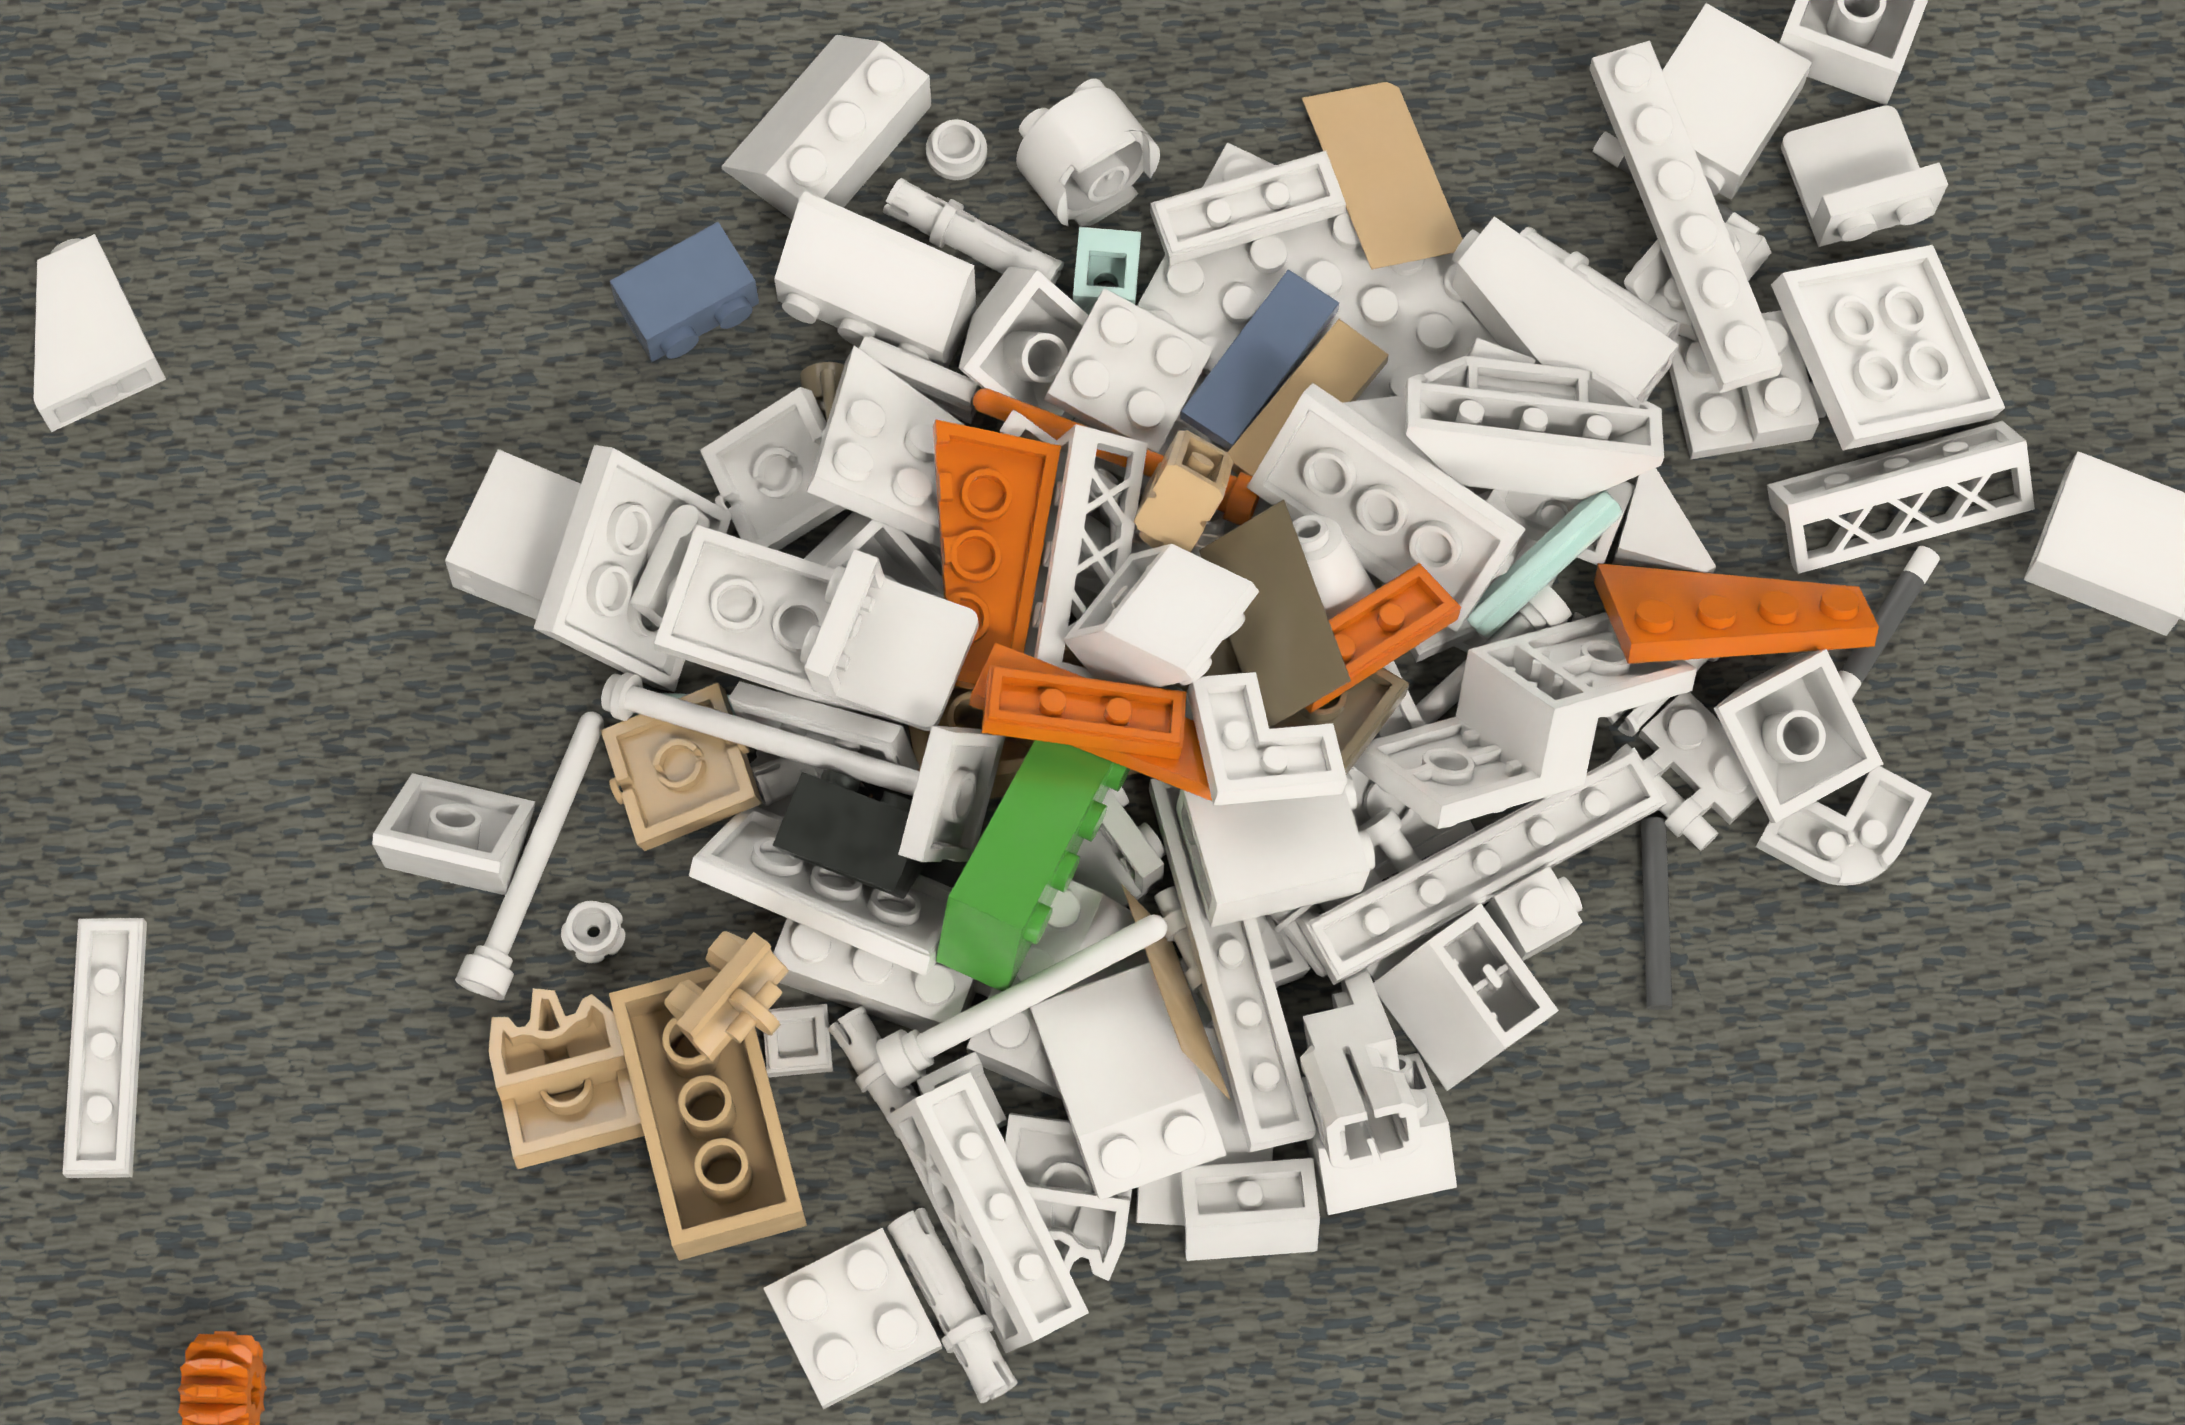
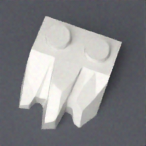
[1005,1113,1132,1281]

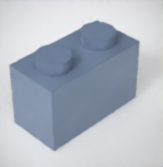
[610,222,759,362]

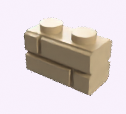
[1134,430,1234,553]

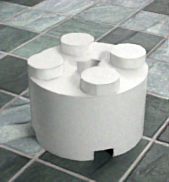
[1016,79,1160,227]

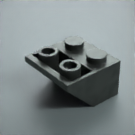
[773,768,927,899]

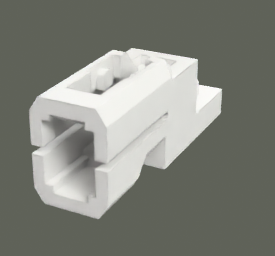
[1300,967,1422,1170]

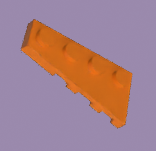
[932,419,1061,689]
[1594,563,1879,664]

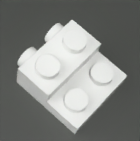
[1669,310,1826,459]

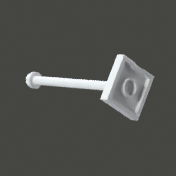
[601,672,1006,862]

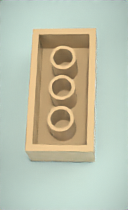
[609,966,807,1261]

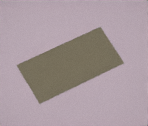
[1199,499,1351,728]

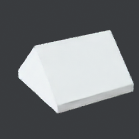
[372,773,535,895]

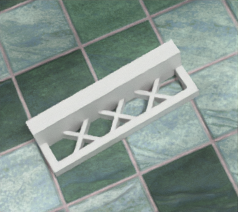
[1767,421,2035,574]
[1024,424,1148,679]
[888,1072,1089,1353]

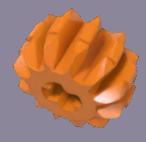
[178,1331,267,1425]

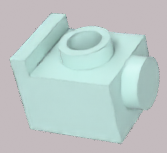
[1073,227,1141,315]

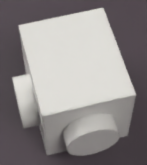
[1485,866,1582,961]

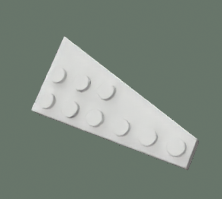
[806,345,1110,609]

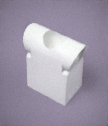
[445,449,581,619]

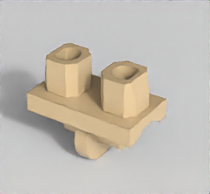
[664,931,789,1062]

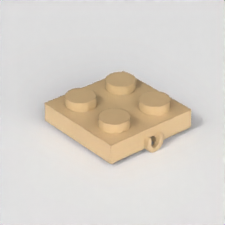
[601,683,763,851]

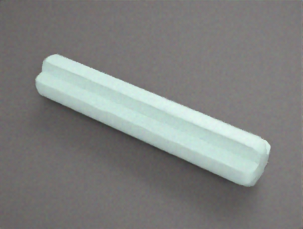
[1467,490,1623,638]

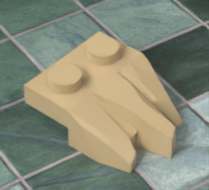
[488,988,644,1169]

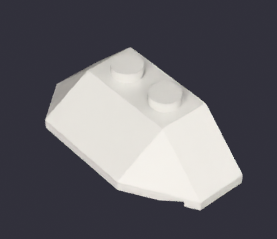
[1405,356,1664,500]

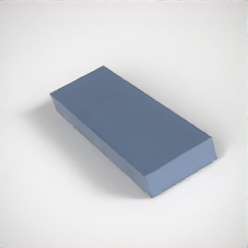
[1180,269,1339,451]

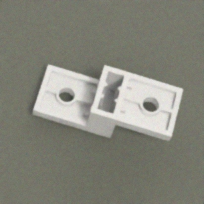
[1354,612,1697,829]

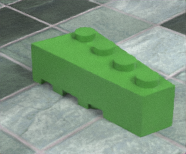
[936,740,1130,992]

